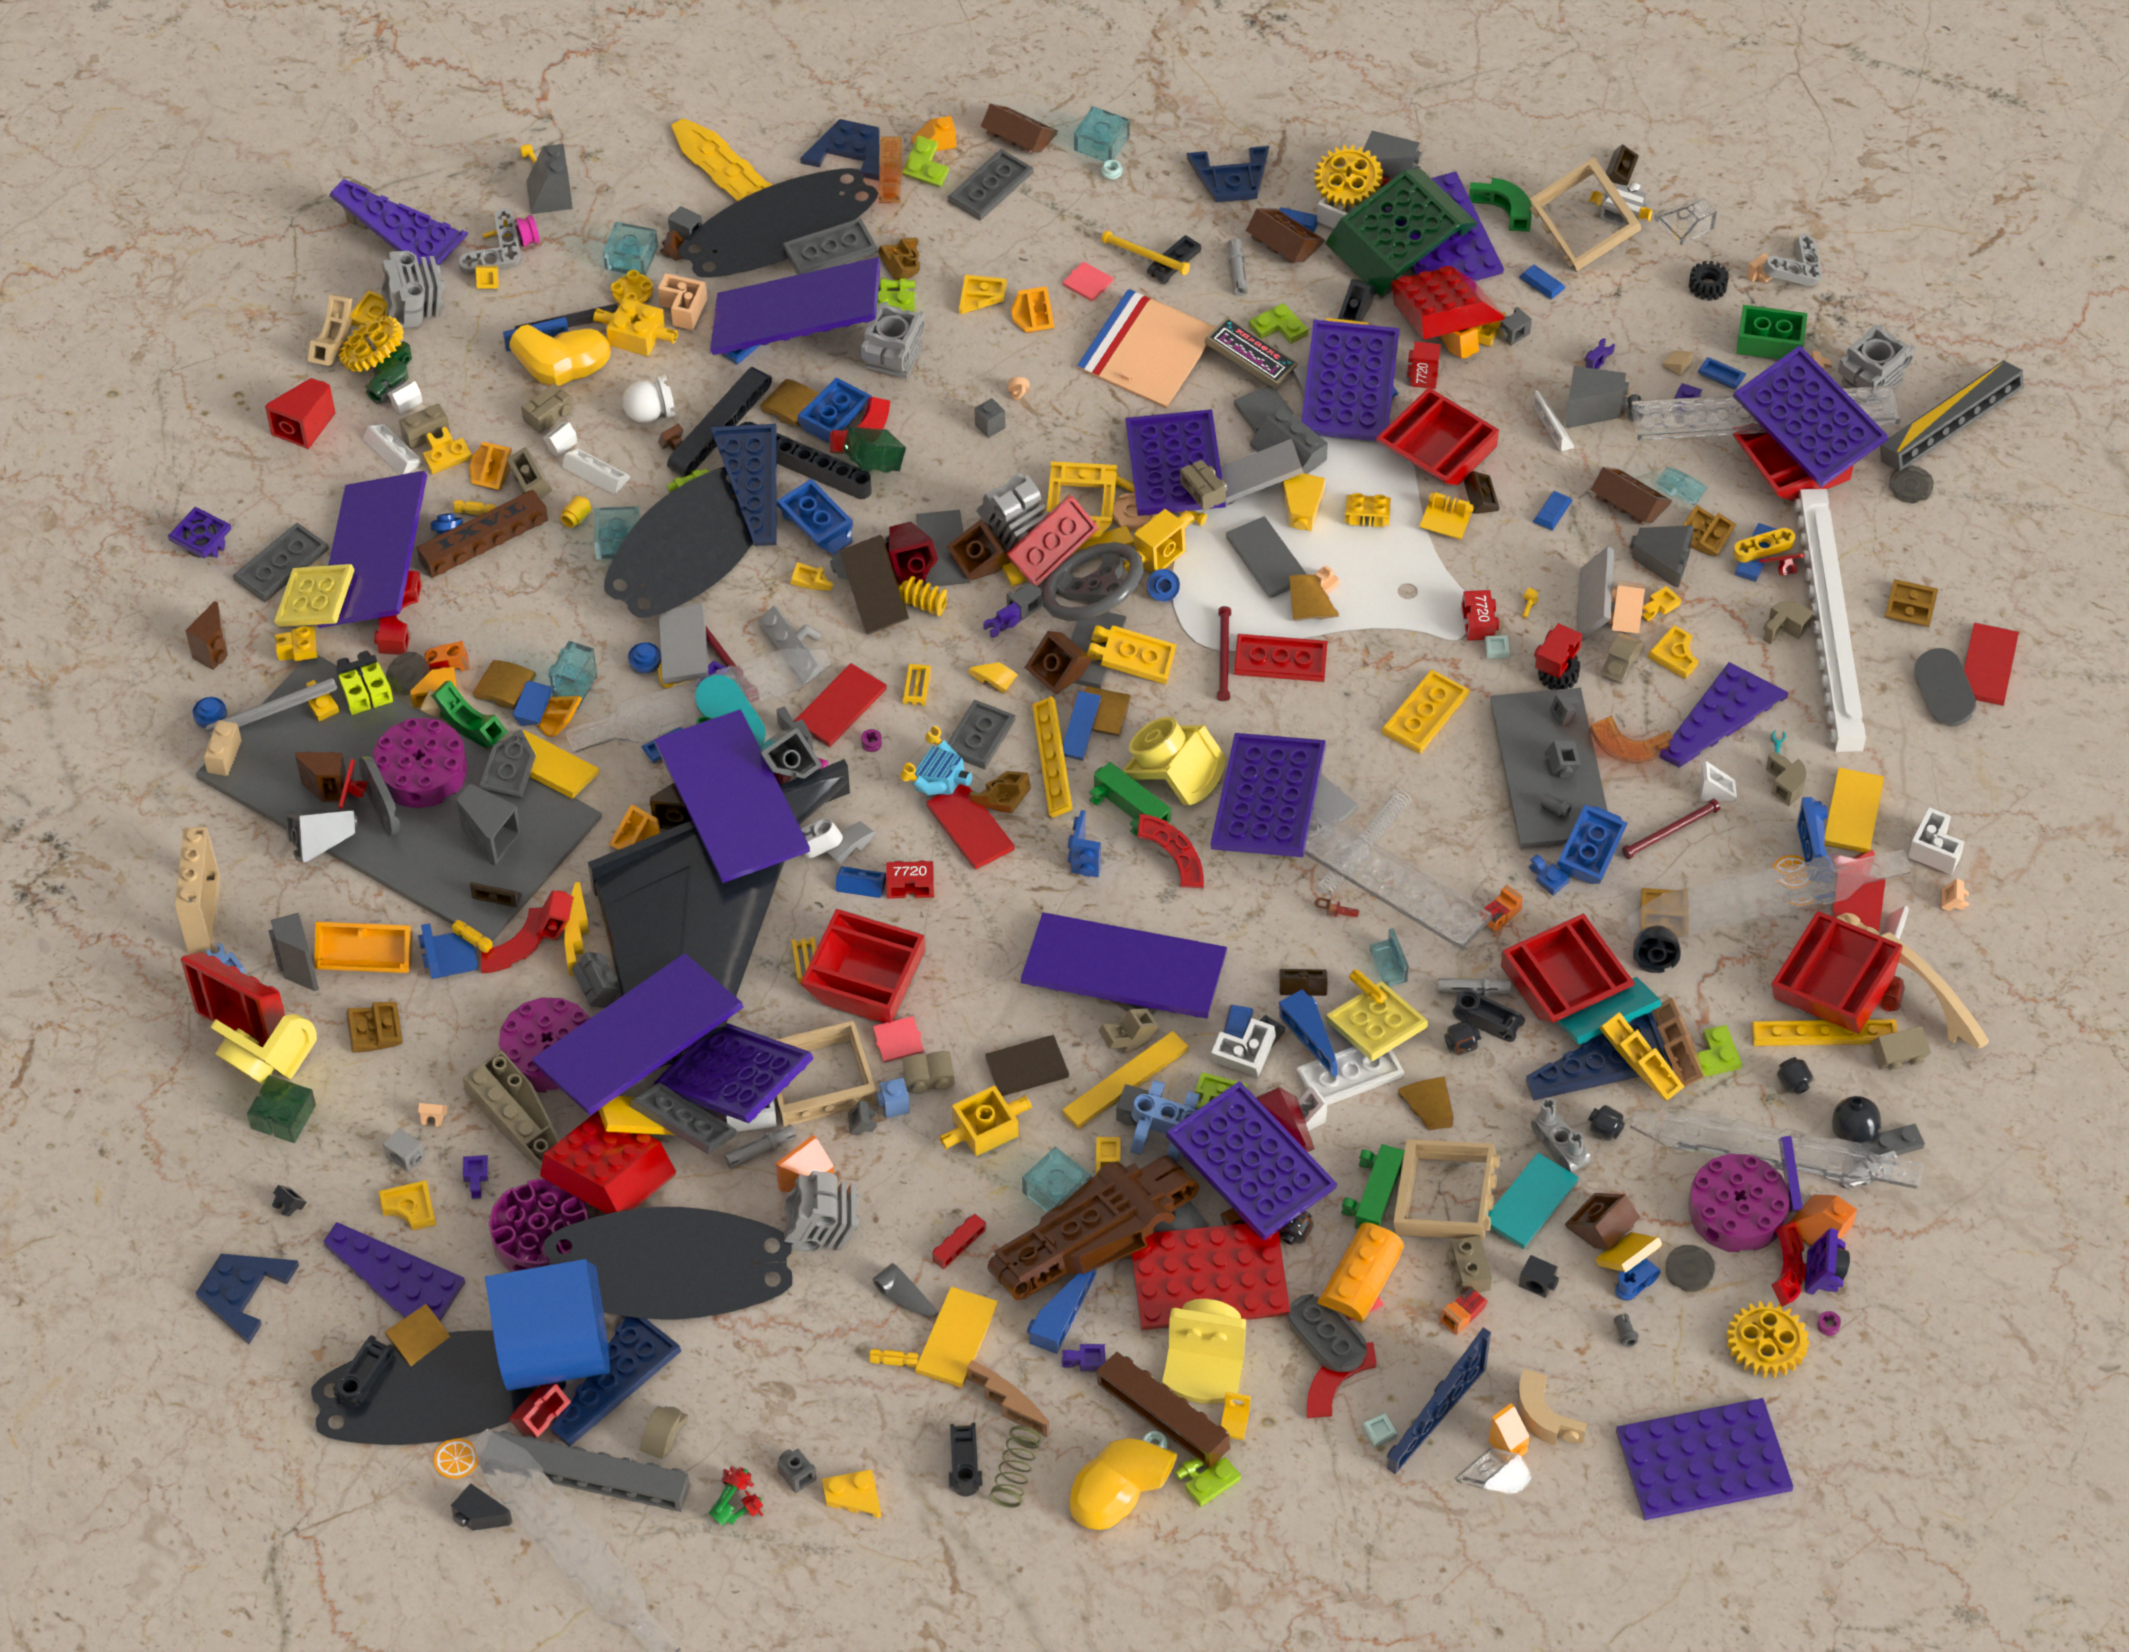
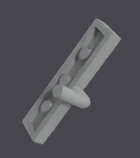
[758,605,823,684]

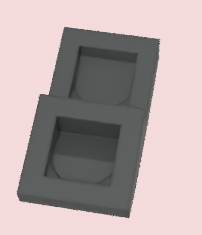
[776,706,813,750]

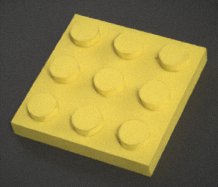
[274,564,355,627]
[1326,981,1428,1061]

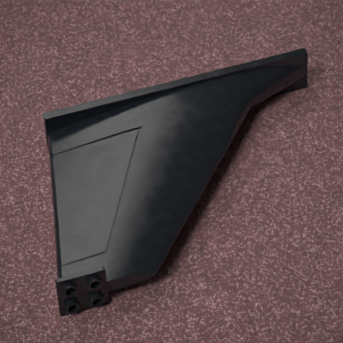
[588,759,850,1073]

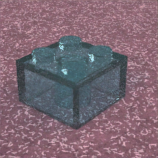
[1074,106,1130,162]
[603,222,658,276]
[594,506,641,559]
[548,641,598,710]
[1022,1146,1091,1212]

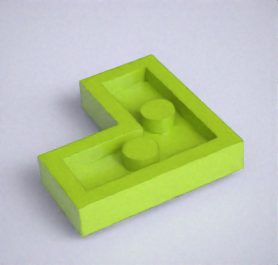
[902,135,949,188]
[1248,303,1309,344]
[1697,1025,1742,1077]

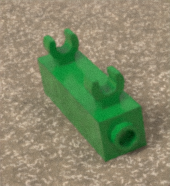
[1089,762,1171,837]
[1341,1144,1405,1229]

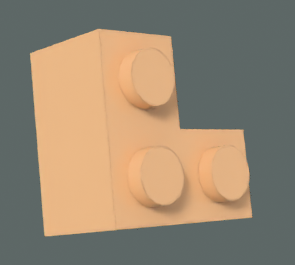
[658,273,707,330]
[1608,581,1645,634]

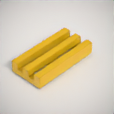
[903,663,931,706]
[791,937,817,983]

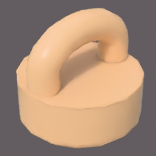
[1008,377,1030,400]

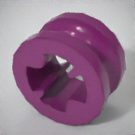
[861,729,882,752]
[1817,1311,1841,1336]

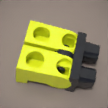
[336,650,393,715]

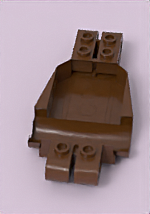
[987,1155,1199,1300]

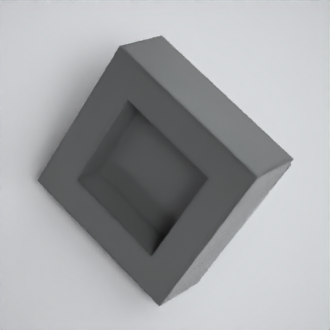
[1550,692,1580,726]
[848,1101,877,1135]

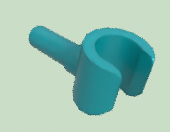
[1771,730,1786,754]

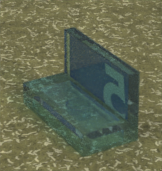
[1369,928,1409,986]

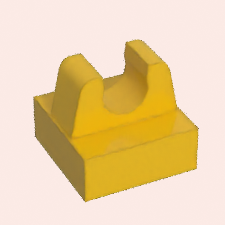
[476,266,499,289]

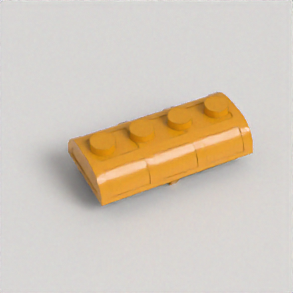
[314,921,413,973]
[1317,1223,1404,1323]

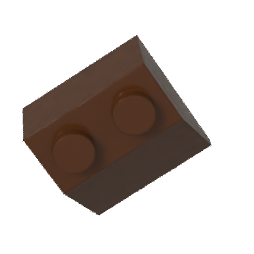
[946,519,1011,580]
[185,601,228,670]
[1024,631,1092,694]
[1565,1193,1640,1249]

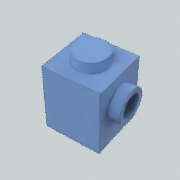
[877,1078,910,1118]

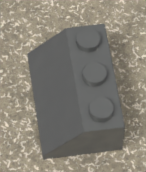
[1250,406,1328,474]
[268,912,319,991]

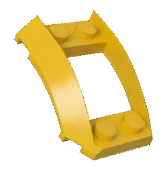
[1046,461,1117,540]

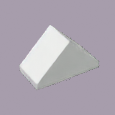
[1699,761,1737,801]
[1298,1086,1327,1131]

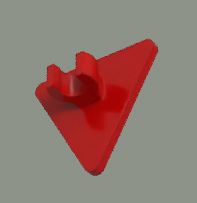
[1759,552,1804,575]
[338,759,368,809]

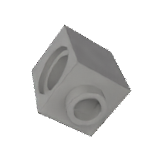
[383,1128,424,1172]

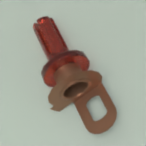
[1314,895,1359,918]

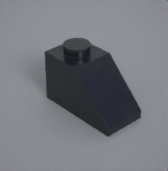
[1338,279,1377,322]
[451,1483,513,1531]

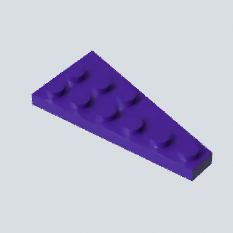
[329,179,468,269]
[1659,662,1789,768]
[324,1222,465,1321]

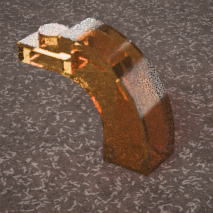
[879,136,902,203]
[1589,715,1673,764]

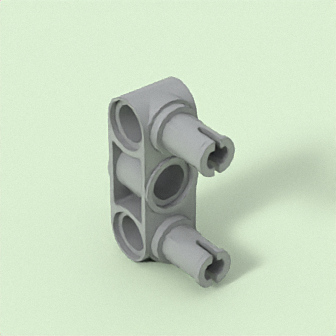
[1531,1097,1591,1173]

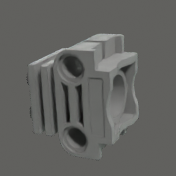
[381,251,445,328]
[861,301,925,379]
[1838,324,1915,405]
[977,473,1050,551]
[784,1170,859,1252]

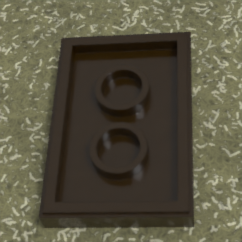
[985,1034,1069,1096]

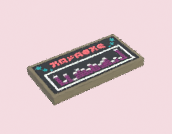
[1204,317,1298,389]

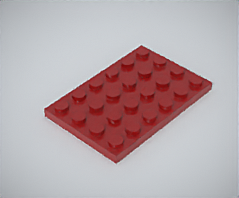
[1131,1223,1290,1331]

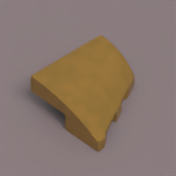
[877,237,920,280]
[1289,575,1339,621]
[969,771,1031,813]
[1398,1076,1454,1130]

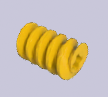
[899,576,947,617]

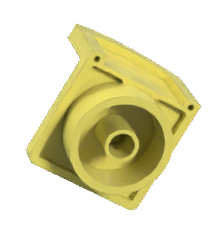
[1122,717,1226,805]
[210,1014,317,1085]
[1162,1299,1246,1404]

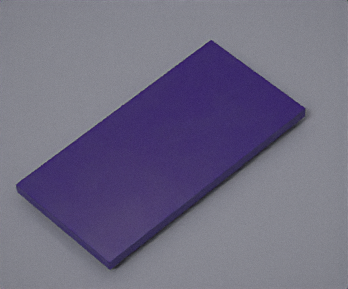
[710,257,881,355]
[318,470,427,628]
[654,709,810,883]
[1021,912,1227,1019]
[532,953,744,1115]

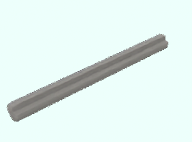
[206,678,337,737]

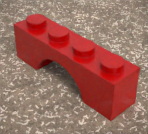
[374,570,422,656]

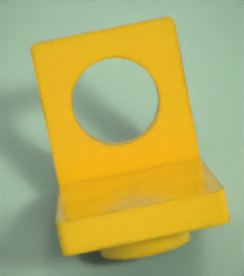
[1221,1392,1251,1440]

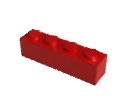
[932,1213,986,1269]

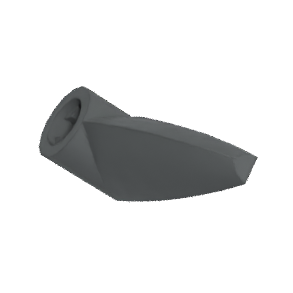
[872,1263,938,1317]

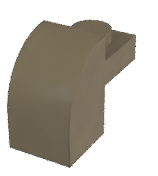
[1763,601,1814,644]
[1601,633,1644,683]
[1766,751,1806,806]
[1098,1008,1159,1053]
[639,1406,688,1459]

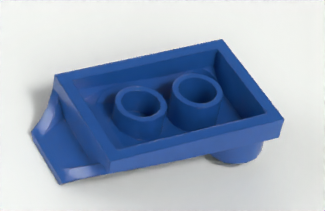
[798,377,872,443]
[777,478,853,555]
[1796,797,1834,884]
[1557,805,1628,884]

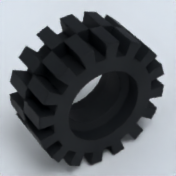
[1689,261,1729,301]
[1538,655,1580,690]

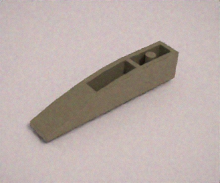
[463,1050,560,1171]

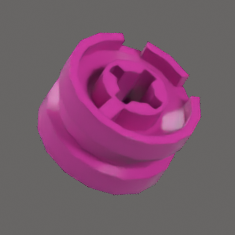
[515,215,540,247]

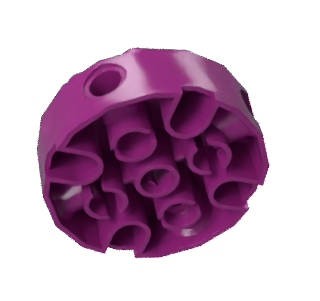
[373,718,468,808]
[499,997,590,1093]
[1689,1154,1789,1253]
[489,1179,588,1272]

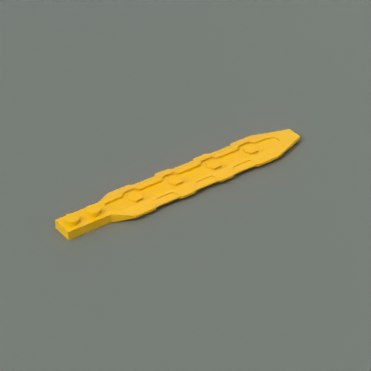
[671,118,773,201]

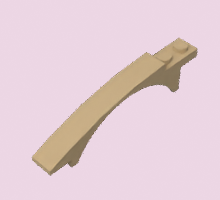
[1837,913,1989,1049]

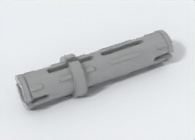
[1228,238,1248,296]
[1438,977,1511,996]
[724,1124,797,1168]

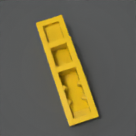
[564,882,589,976]
[1599,1012,1684,1101]

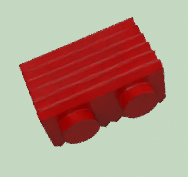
[536,890,574,941]

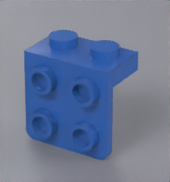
[1068,810,1101,877]
[418,923,478,979]

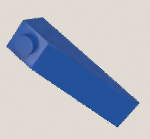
[1279,989,1337,1078]
[1027,1269,1096,1354]

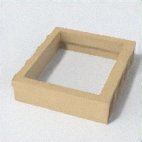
[1530,157,1642,271]
[175,827,220,954]
[775,1020,877,1127]
[1393,1139,1500,1240]

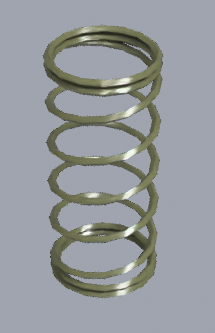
[990,1425,1041,1508]

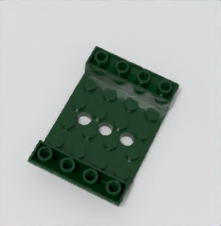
[1325,169,1477,299]

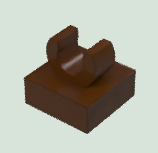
[659,230,684,261]
[658,423,684,451]

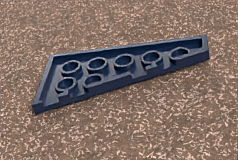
[710,424,777,546]
[1526,1012,1672,1101]
[551,1316,681,1447]
[1387,1327,1491,1474]

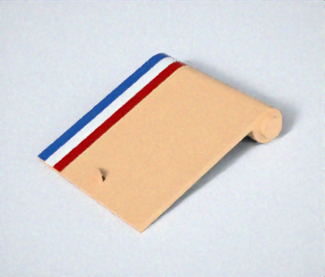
[1077,289,1216,408]

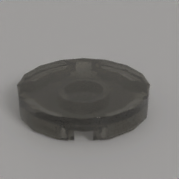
[1889,465,1934,503]
[386,652,429,695]
[1665,1245,1715,1292]

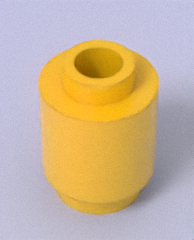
[560,496,592,528]

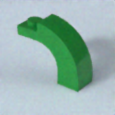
[1469,178,1532,232]
[431,681,508,747]

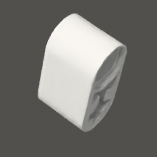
[801,818,843,858]

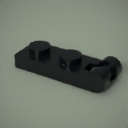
[1147,235,1201,284]

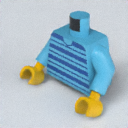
[900,726,972,795]

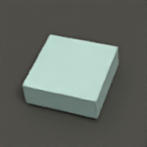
[1485,635,1510,659]
[1363,1413,1397,1447]

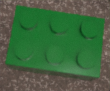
[1736,305,1808,359]

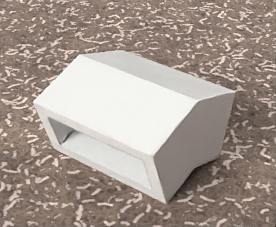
[388,380,422,415]
[543,422,577,458]

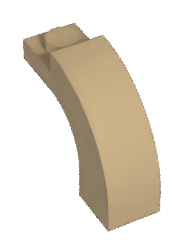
[308,294,352,366]
[1517,1369,1587,1446]

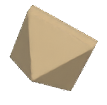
[420,689,442,719]

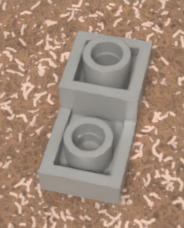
[826,821,876,864]

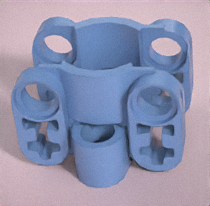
[1130,1079,1200,1162]

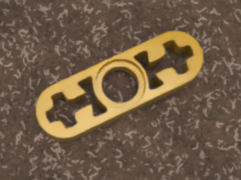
[1733,528,1795,563]

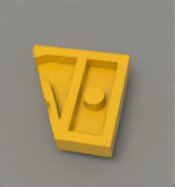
[959,274,1007,314]
[822,1469,881,1518]

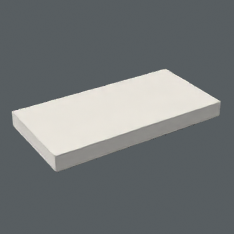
[1296,1046,1405,1105]

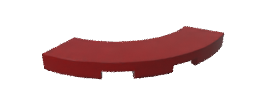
[830,396,890,454]
[1137,814,1204,889]
[481,907,544,974]
[1771,1221,1806,1307]
[1306,1342,1377,1418]

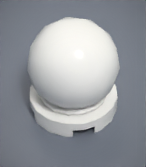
[622,374,675,423]

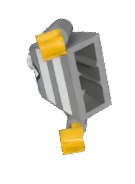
[1589,183,1653,227]

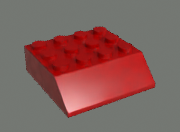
[1392,266,1505,340]
[1376,387,1499,485]
[1732,422,1853,502]
[801,909,925,1023]
[1771,911,1903,1034]
[1501,913,1635,1023]
[180,952,286,1048]
[540,1110,676,1214]

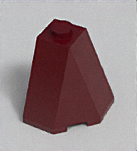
[889,521,938,586]
[1257,1087,1315,1152]

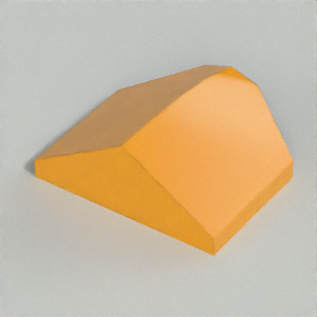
[1011,286,1054,333]
[469,441,512,491]
[536,696,582,737]
[609,804,661,850]

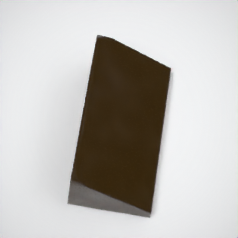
[1606,144,1639,186]
[1464,471,1500,514]
[470,882,522,907]
[1279,969,1328,996]

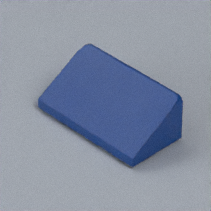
[513,681,553,726]
[836,866,886,898]

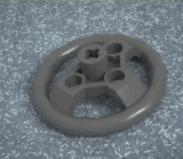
[1042,542,1143,621]

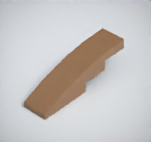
[1652,997,1705,1088]
[967,1360,1049,1437]

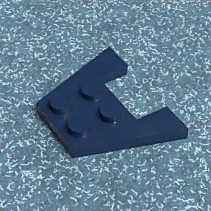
[800,119,880,181]
[1187,146,1269,202]
[196,1254,299,1344]

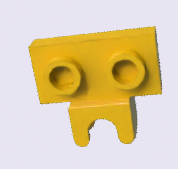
[423,427,472,474]
[275,626,318,661]

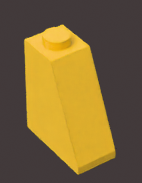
[1281,473,1325,532]

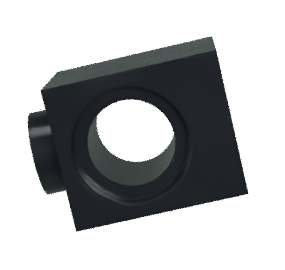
[1519,1255,1559,1298]

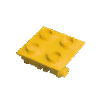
[1419,492,1474,540]
[1345,493,1391,527]

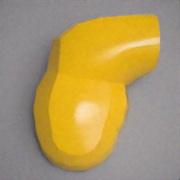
[510,324,611,386]
[1069,1438,1177,1530]

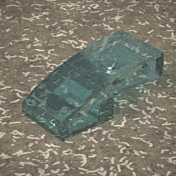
[1656,467,1708,506]

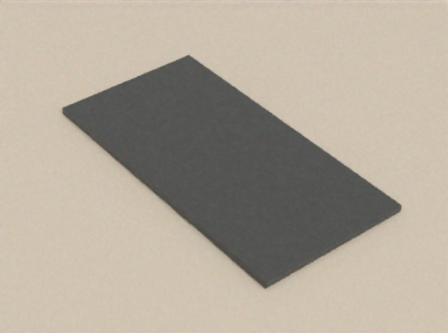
[196,655,602,941]

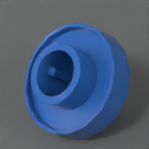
[430,513,463,534]
[1146,568,1180,602]
[628,642,661,673]
[192,697,227,728]

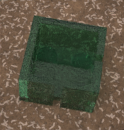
[843,427,906,473]
[247,1075,316,1143]

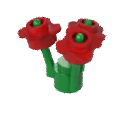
[708,1466,763,1526]

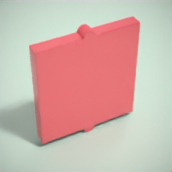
[1063,261,1113,302]
[873,1016,924,1063]

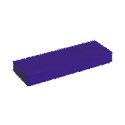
[1778,1136,1803,1213]

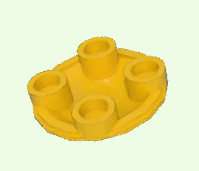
[611,270,654,304]

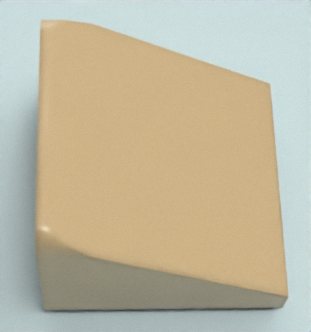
[1662,350,1693,375]

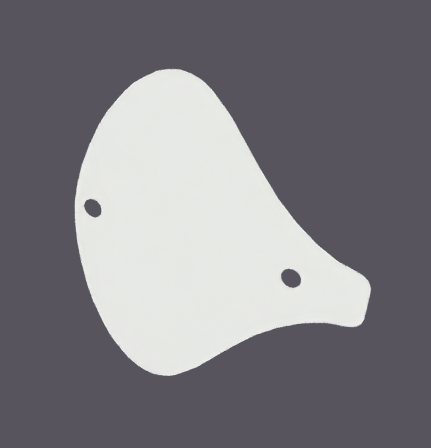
[1173,435,1468,652]

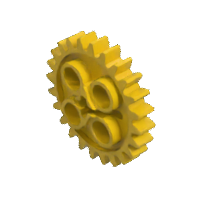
[1314,145,1383,209]
[338,316,404,372]
[1726,1301,1809,1378]

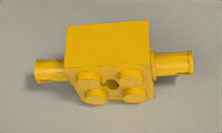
[593,298,678,357]
[1123,509,1194,573]
[939,1085,1032,1157]

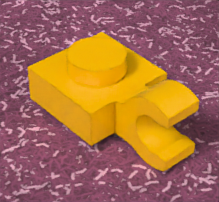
[1641,586,1682,622]
[306,680,339,722]

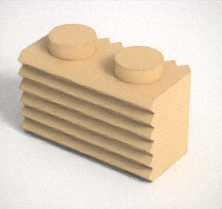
[203,720,242,776]

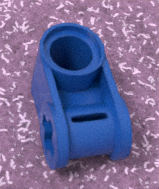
[1615,1258,1661,1301]

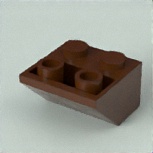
[295,751,347,802]

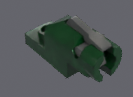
[365,341,412,404]

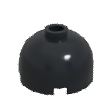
[1633,925,1681,973]
[1832,1096,1881,1143]

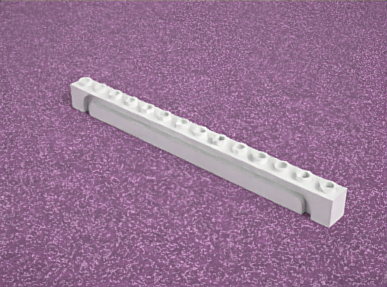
[1795,489,1866,752]

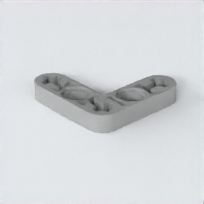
[459,208,521,274]
[1762,233,1822,286]

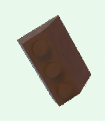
[980,103,1058,154]
[1246,208,1325,264]
[1591,467,1672,524]

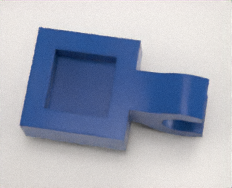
[1529,854,1570,895]

